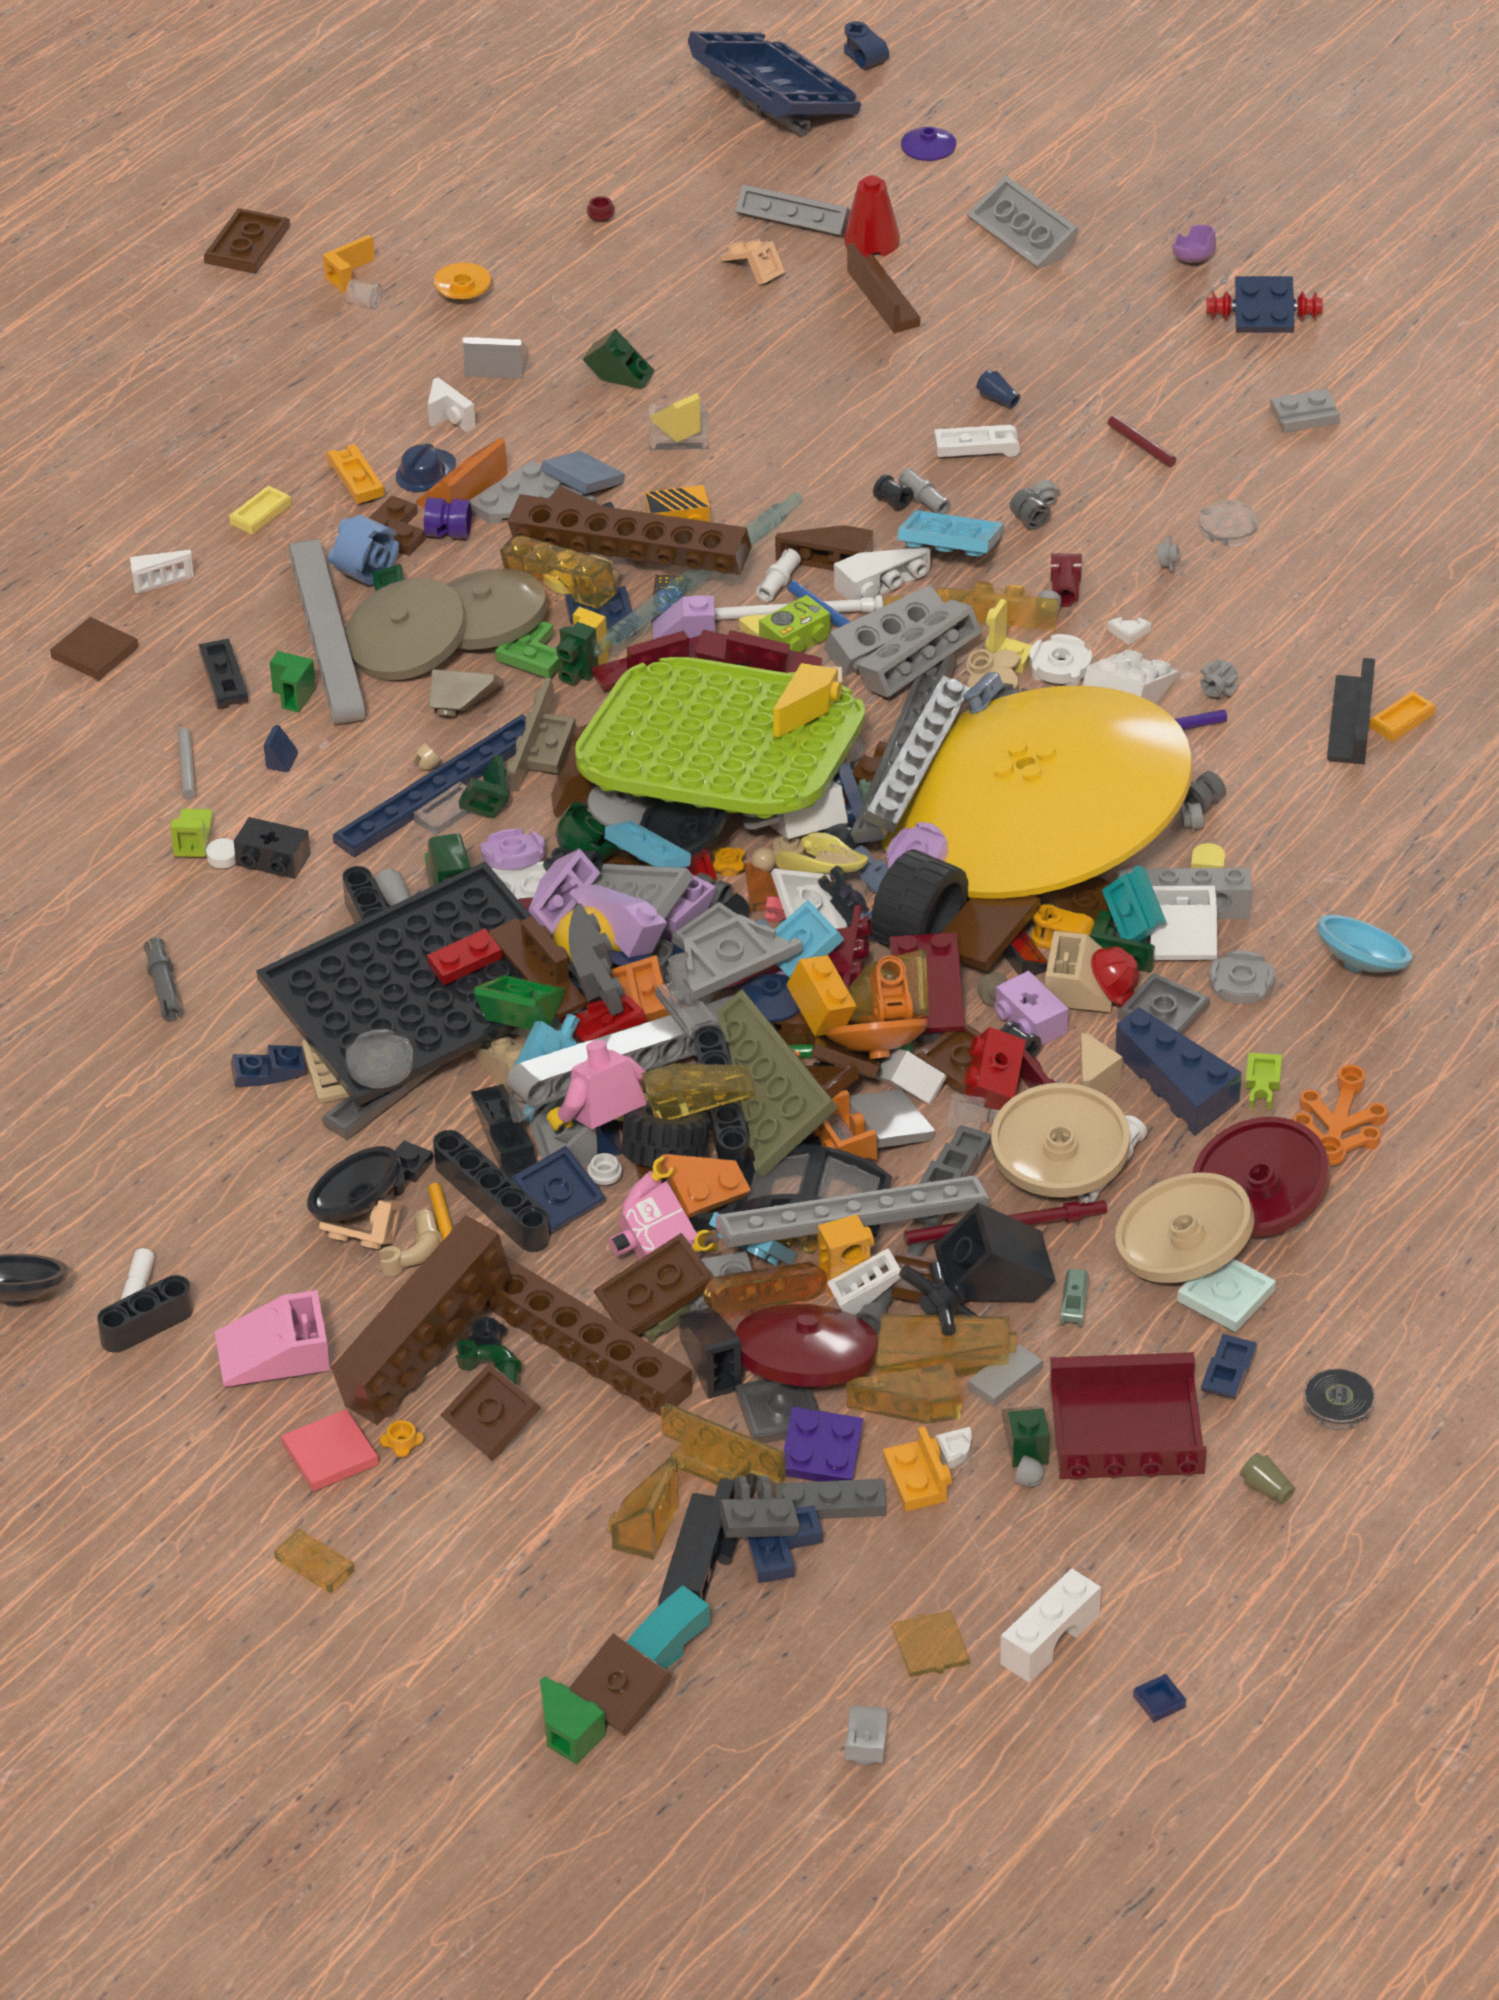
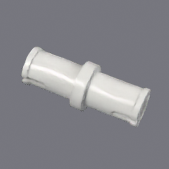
[756,549,801,602]

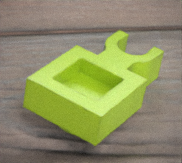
[1245,1052,1283,1110]

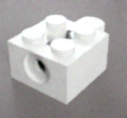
[742,780,848,839]

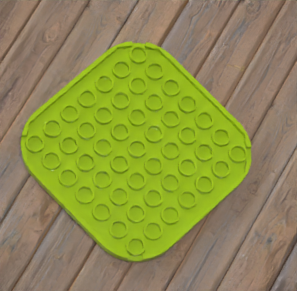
[575,657,865,818]

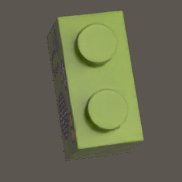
[759,595,830,652]

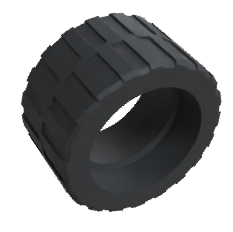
[870,849,968,946]

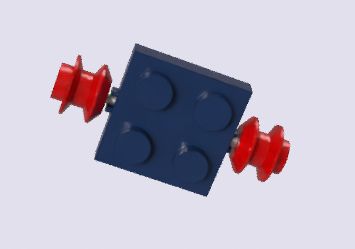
[1206,276,1323,333]

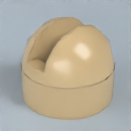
[414,743,442,771]

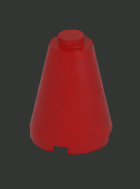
[844,175,900,257]

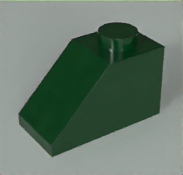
[1001,1405,1050,1468]

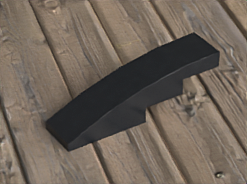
[471,1084,537,1178]

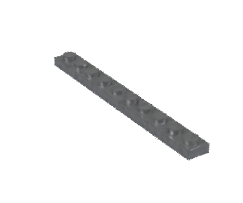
[851,653,957,844]

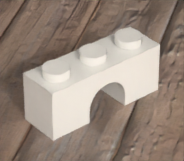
[1000,1568,1101,1683]

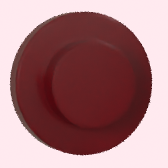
[587,196,615,221]

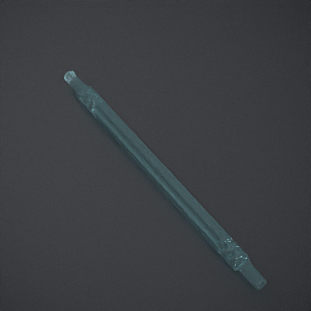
[593,492,803,657]

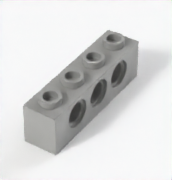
[824,585,944,677]
[856,599,982,698]
[1118,867,1252,919]

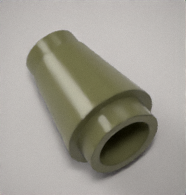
[1240,1453,1296,1504]

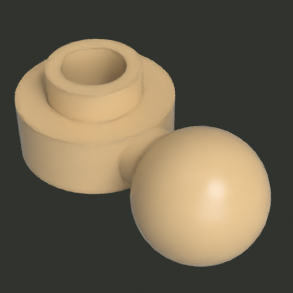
[751,836,805,872]

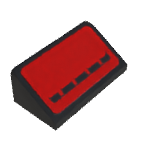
[1002,929,1048,975]

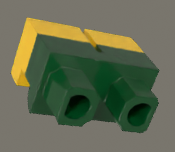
[556,607,609,685]

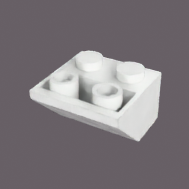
[1149,886,1217,960]

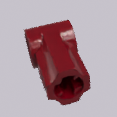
[1050,553,1082,607]

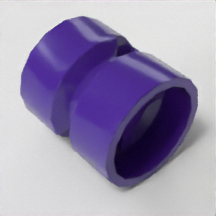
[424,497,472,539]

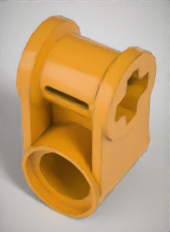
[1031,904,1095,949]

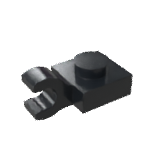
[818,865,869,926]

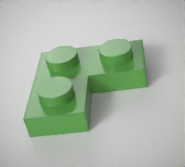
[495,621,562,678]

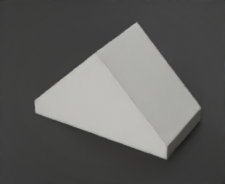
[874,1049,947,1106]

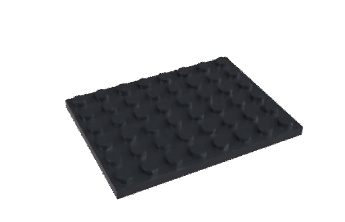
[256,861,584,1106]

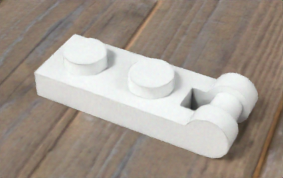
[934,425,1020,457]

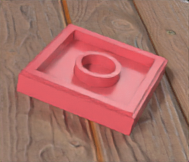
[281,1409,379,1492]

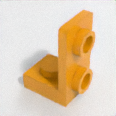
[322,235,375,294]

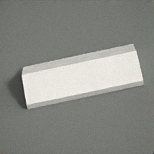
[771,869,847,929]

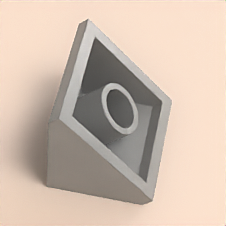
[463,337,528,379]
[530,1097,597,1166]

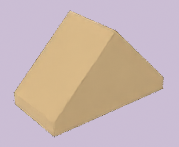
[1080,1033,1123,1094]

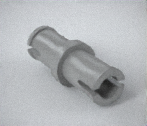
[898,468,951,514]

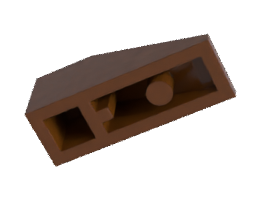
[775,525,873,571]

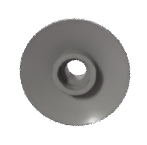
[587,785,650,826]

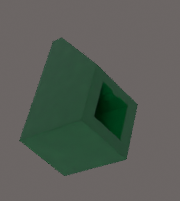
[582,328,655,389]

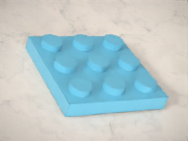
[897,510,1004,556]

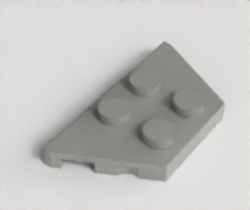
[683,914,802,1001]

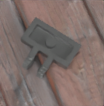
[718,1476,800,1538]

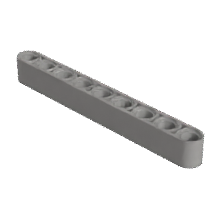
[289,539,365,725]
[506,995,735,1106]

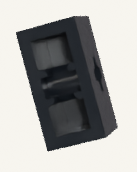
[233,817,311,879]

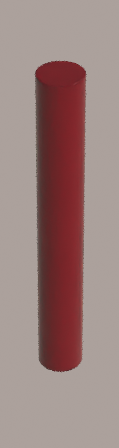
[1107,415,1177,467]

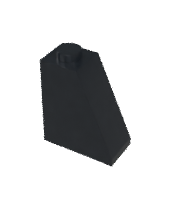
[679,1306,742,1399]

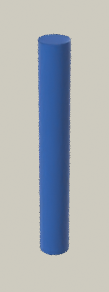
[787,580,851,628]

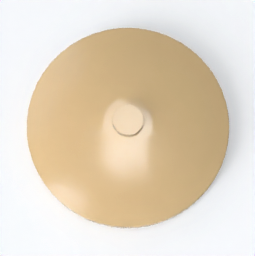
[991,1083,1130,1197]
[1115,1173,1254,1283]

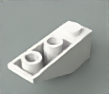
[834,547,930,600]

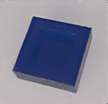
[1133,1674,1186,1722]

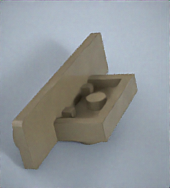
[506,678,576,792]

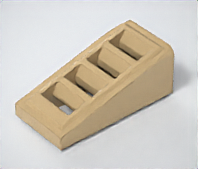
[301,1040,349,1104]

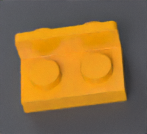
[883,1426,952,1512]

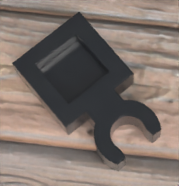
[394,1140,434,1196]

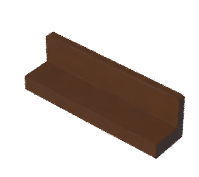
[847,243,920,333]

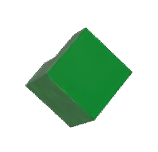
[270,651,316,713]

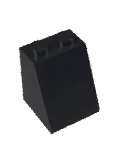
[934,1203,1056,1303]

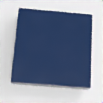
[511,1146,606,1236]

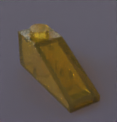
[641,1063,756,1120]

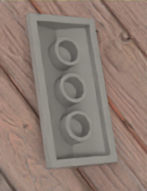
[967,176,1079,269]

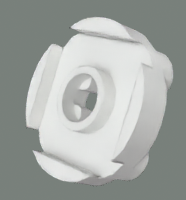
[1029,634,1092,686]

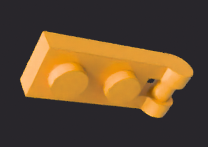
[326,444,385,504]

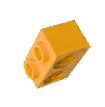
[818,1214,874,1297]

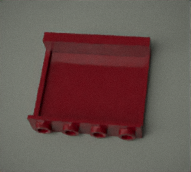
[1049,1352,1207,1479]

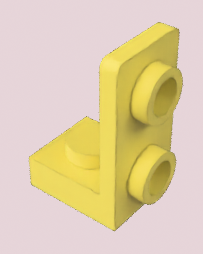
[985,599,1033,674]

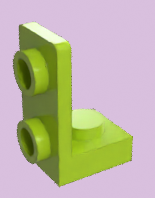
[170,809,213,857]

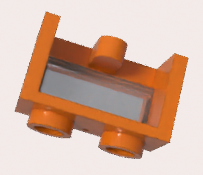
[810,1090,877,1160]

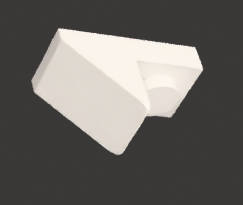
[428,377,476,432]

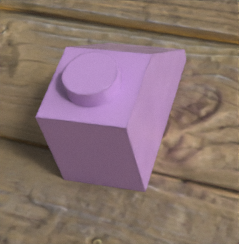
[653,595,715,639]

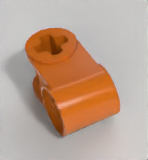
[870,955,913,1022]

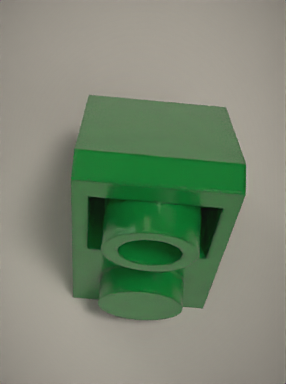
[540,1676,606,1765]

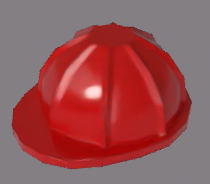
[1091,947,1139,1006]

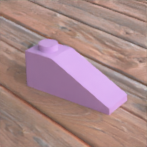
[528,849,600,934]
[569,884,667,958]

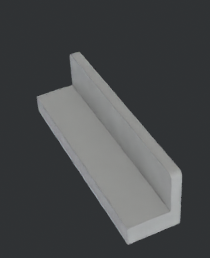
[735,184,850,237]

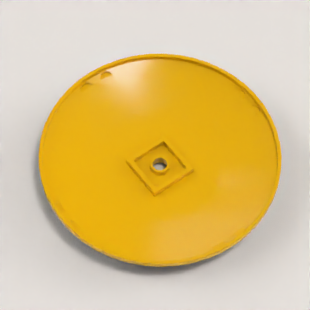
[880,686,1193,899]

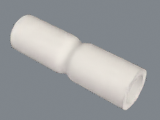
[120,1248,155,1300]

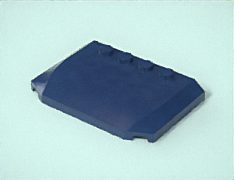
[687,31,861,118]

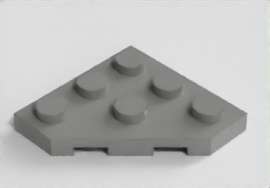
[470,460,595,523]

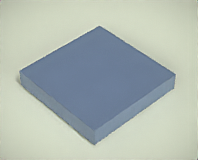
[541,451,625,494]

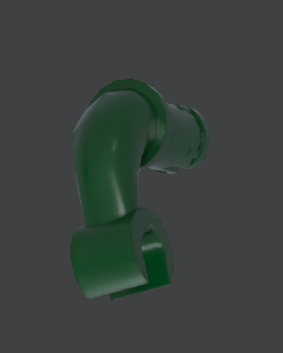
[455,1340,522,1386]

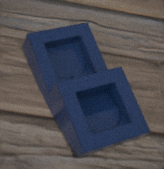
[1201,1334,1257,1399]

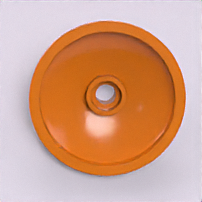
[826,1019,928,1059]

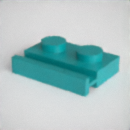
[1102,865,1167,942]

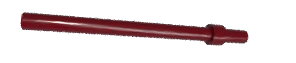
[904,1200,1107,1245]

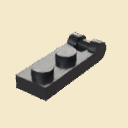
[199,638,248,709]

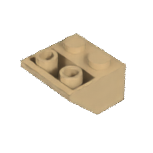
[1045,931,1112,1012]

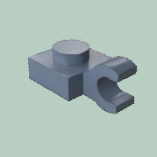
[854,845,888,893]

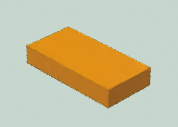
[1369,691,1436,742]

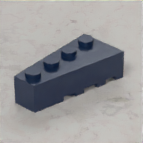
[1115,1007,1242,1136]

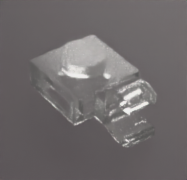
[946,1093,1000,1131]

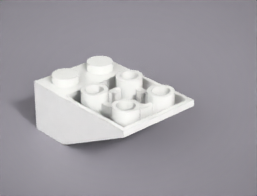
[1082,650,1179,704]

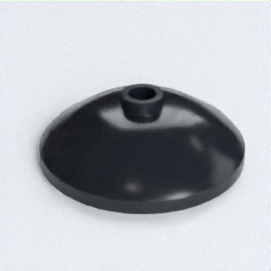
[639,798,728,856]
[307,1146,401,1222]
[0,1254,67,1306]

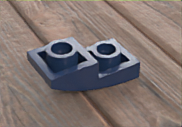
[231,1045,305,1087]

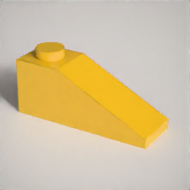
[773,663,842,737]

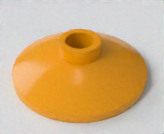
[434,262,491,299]

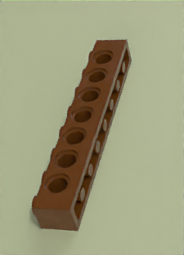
[507,494,752,575]
[483,1255,692,1418]

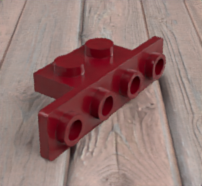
[592,630,709,691]
[695,630,822,673]
[828,905,872,1018]

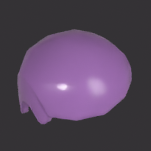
[1172,225,1216,263]

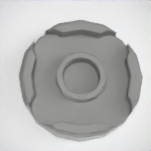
[1209,951,1275,1004]

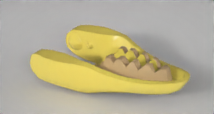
[775,832,868,874]

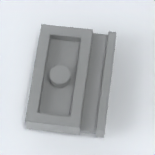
[1270,389,1340,433]

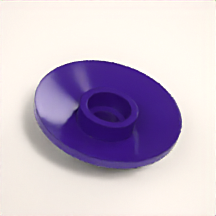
[901,127,956,161]

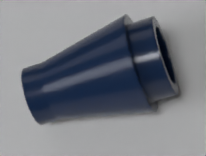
[976,369,1020,409]

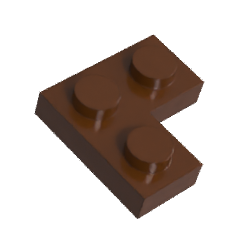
[369,495,426,556]

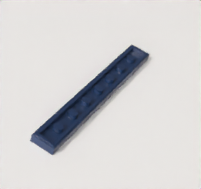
[333,714,526,858]

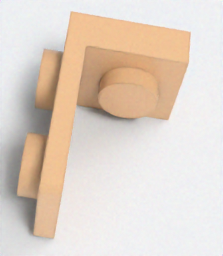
[721,239,785,284]
[319,1199,402,1249]

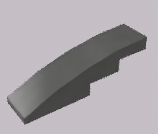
[913,1125,991,1226]

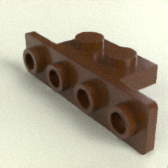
[489,916,586,1018]

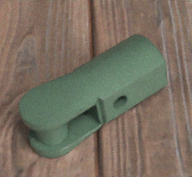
[1060,1269,1089,1327]

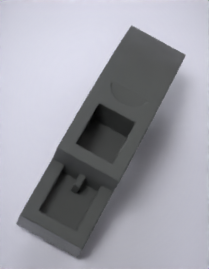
[569,904,624,1016]

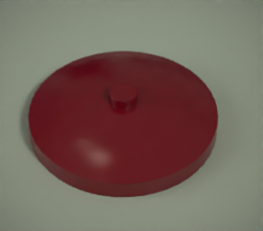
[1192,1117,1331,1237]
[735,1304,878,1387]

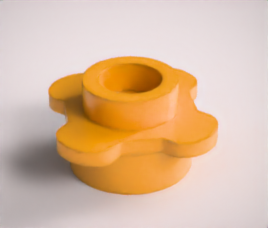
[713,847,745,877]
[380,1420,424,1457]

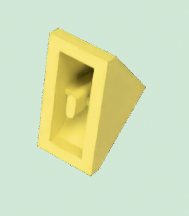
[650,393,701,442]

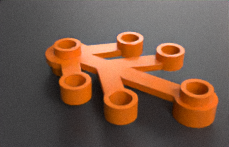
[1293,1064,1388,1166]

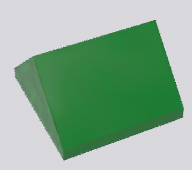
[474,975,565,1030]

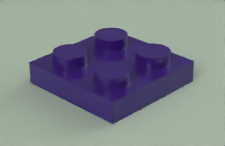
[780,1407,863,1482]

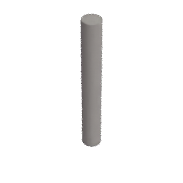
[178,728,195,799]

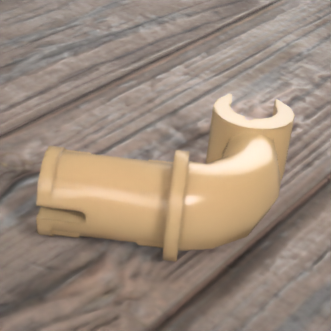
[379,1210,442,1277]

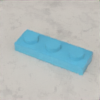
[605,820,691,868]

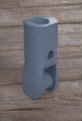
[962,672,1004,714]

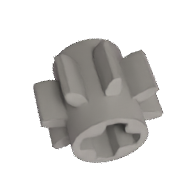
[1200,658,1239,700]

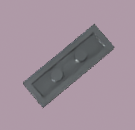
[774,1479,886,1519]

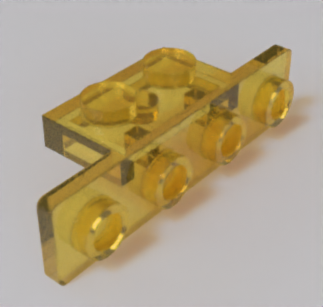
[936,581,1059,630]
[661,1403,785,1485]

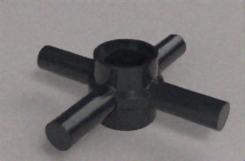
[899,1261,985,1336]

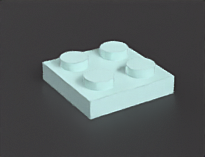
[1177,1259,1276,1332]

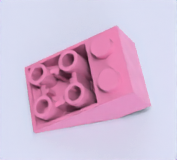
[215,1290,330,1387]

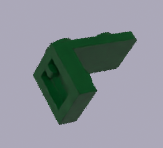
[458,754,510,818]
[1089,910,1155,973]

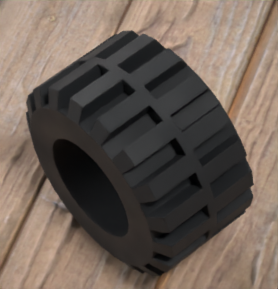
[621,1100,710,1168]

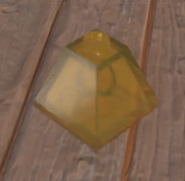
[849,949,929,1024]
[607,1457,679,1560]

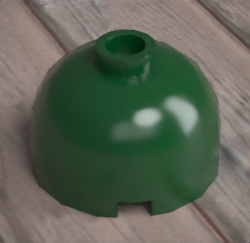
[556,802,618,862]

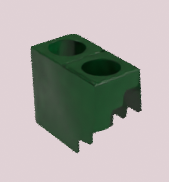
[427,833,471,888]

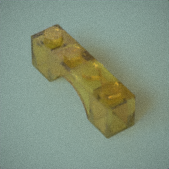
[500,535,617,609]

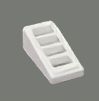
[130,550,194,593]
[827,1248,901,1315]

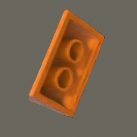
[416,436,507,508]

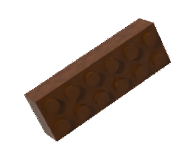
[331,1215,511,1426]

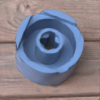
[328,515,399,585]

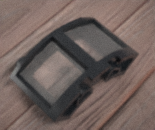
[733,1144,892,1238]

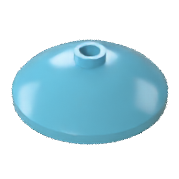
[1317,915,1412,973]

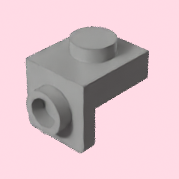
[845,1706,888,1765]

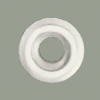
[587,1153,622,1185]

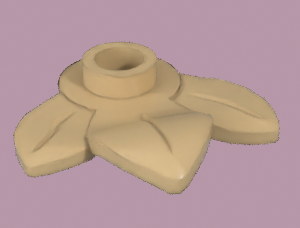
[966,649,1021,689]

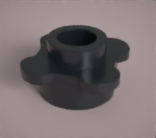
[467,1317,507,1345]

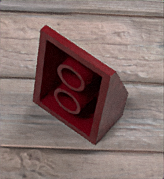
[890,932,965,1034]

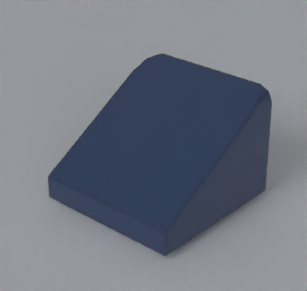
[264,725,298,772]

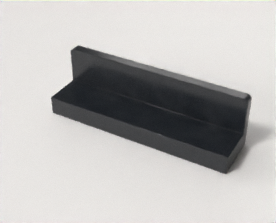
[1327,658,1375,765]
[658,1478,735,1606]

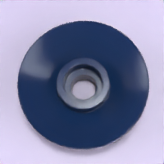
[739,973,800,1023]

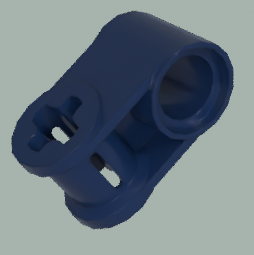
[844,21,889,69]

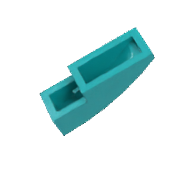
[626,1585,710,1670]

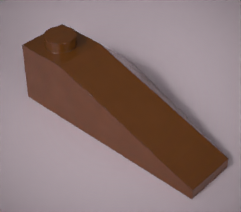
[551,724,597,817]

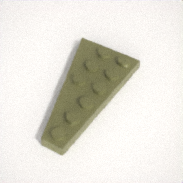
[717,989,839,1178]

